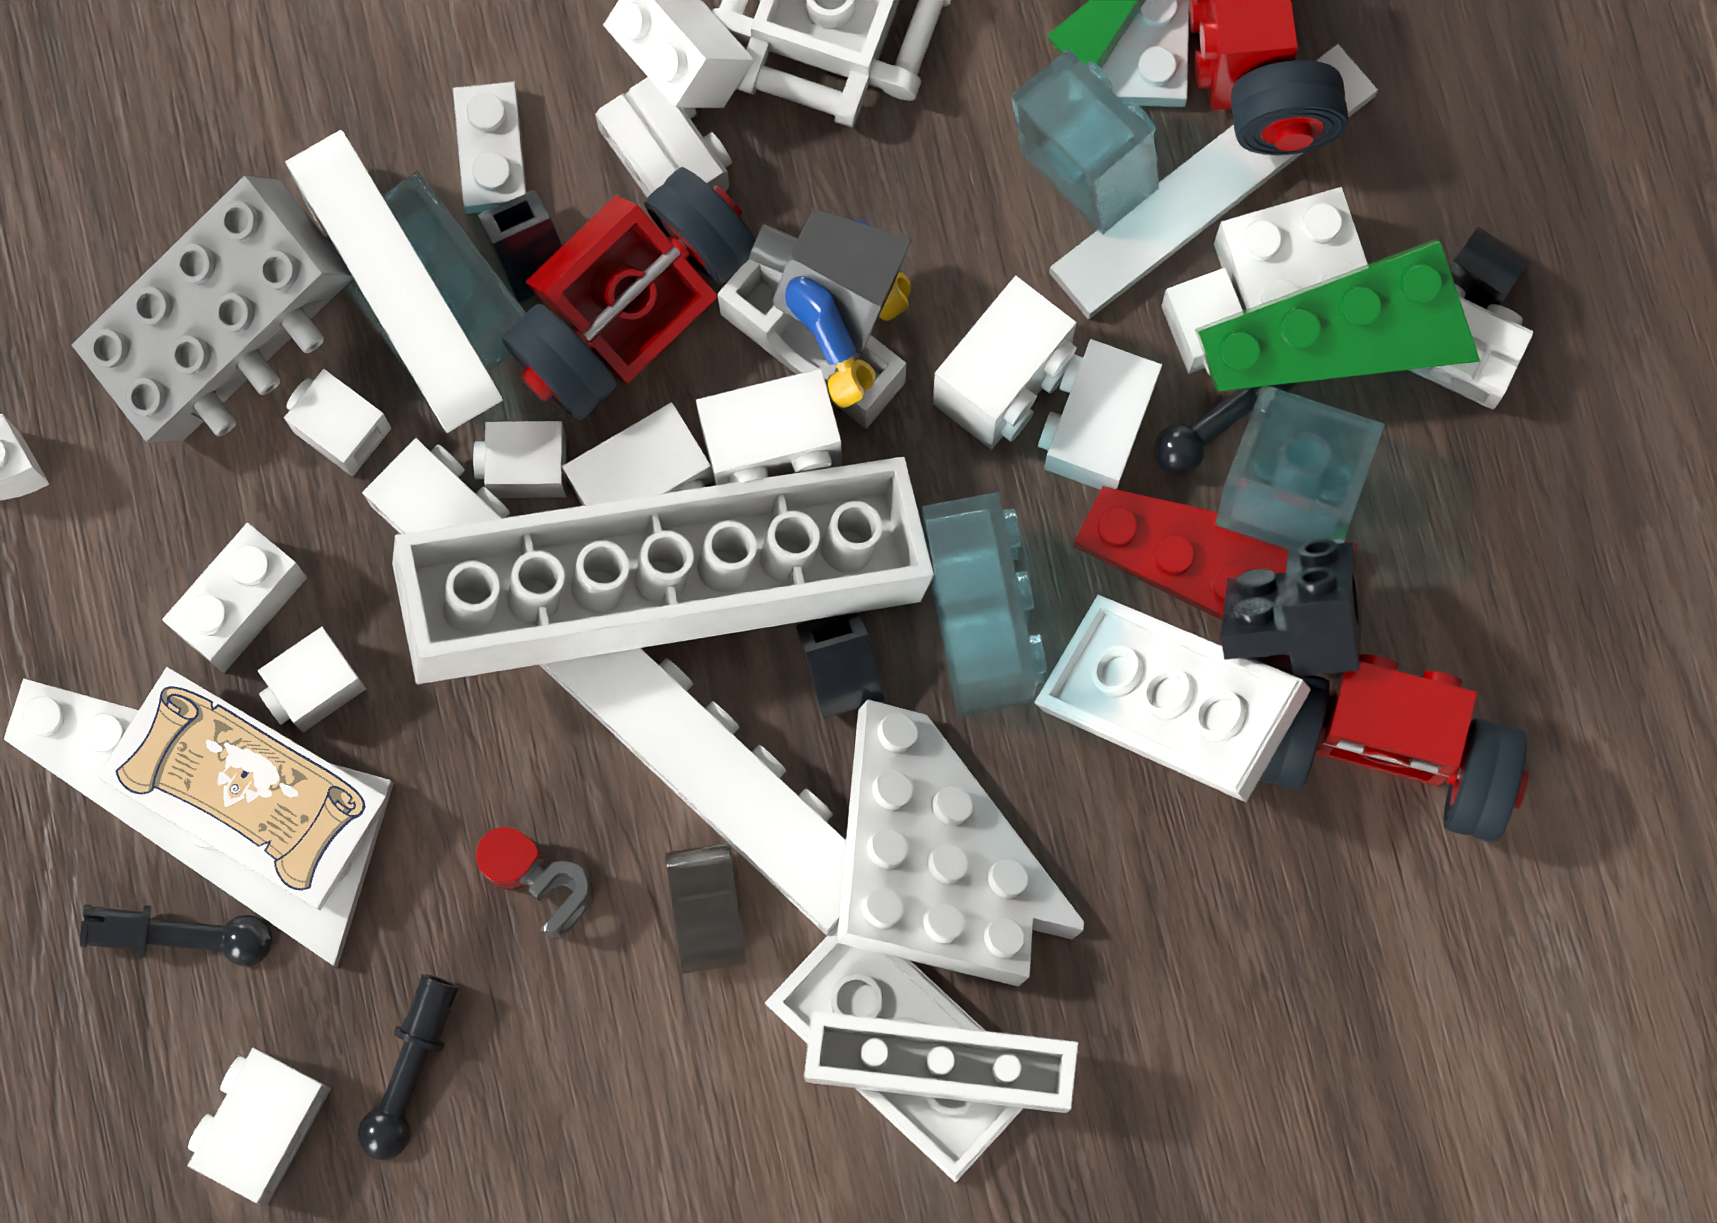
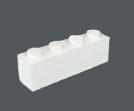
[804,1011,1078,1113]

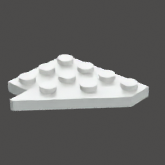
[837,700,1084,987]

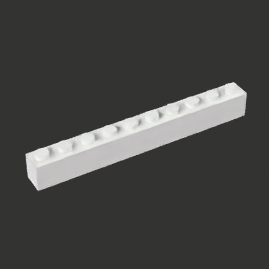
[362,438,846,936]

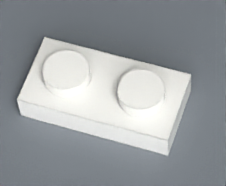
[453,82,527,214]

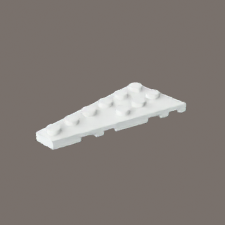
[4,678,394,968]

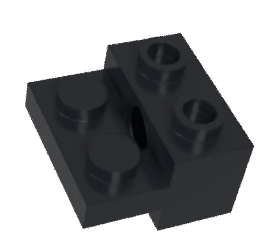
[1220,539,1362,677]

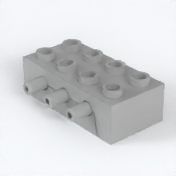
[72,175,353,442]

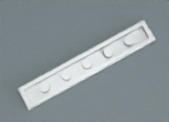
[1049,44,1378,320]

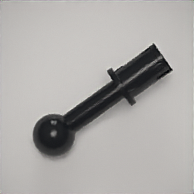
[1154,382,1299,475]
[80,904,272,967]
[358,974,460,1160]

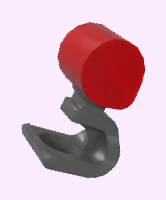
[476,827,594,939]

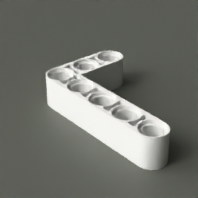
[285,130,503,433]

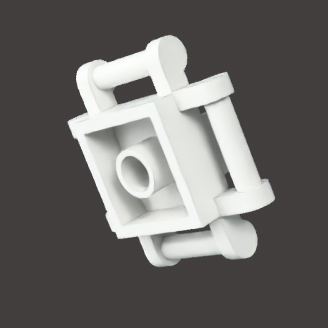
[712,0,951,128]

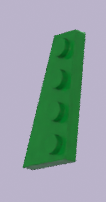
[1195,240,1481,391]

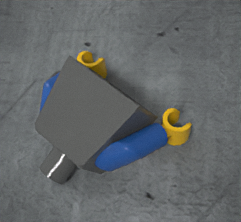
[749,210,912,408]

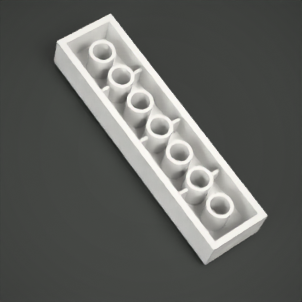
[392,457,934,684]

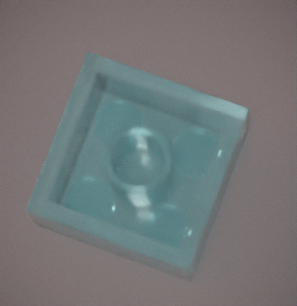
[1011,49,1159,235]
[1215,386,1385,549]

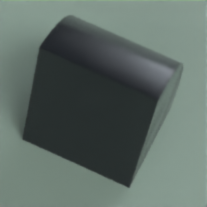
[478,189,562,303]
[1449,226,1531,309]
[796,612,885,718]

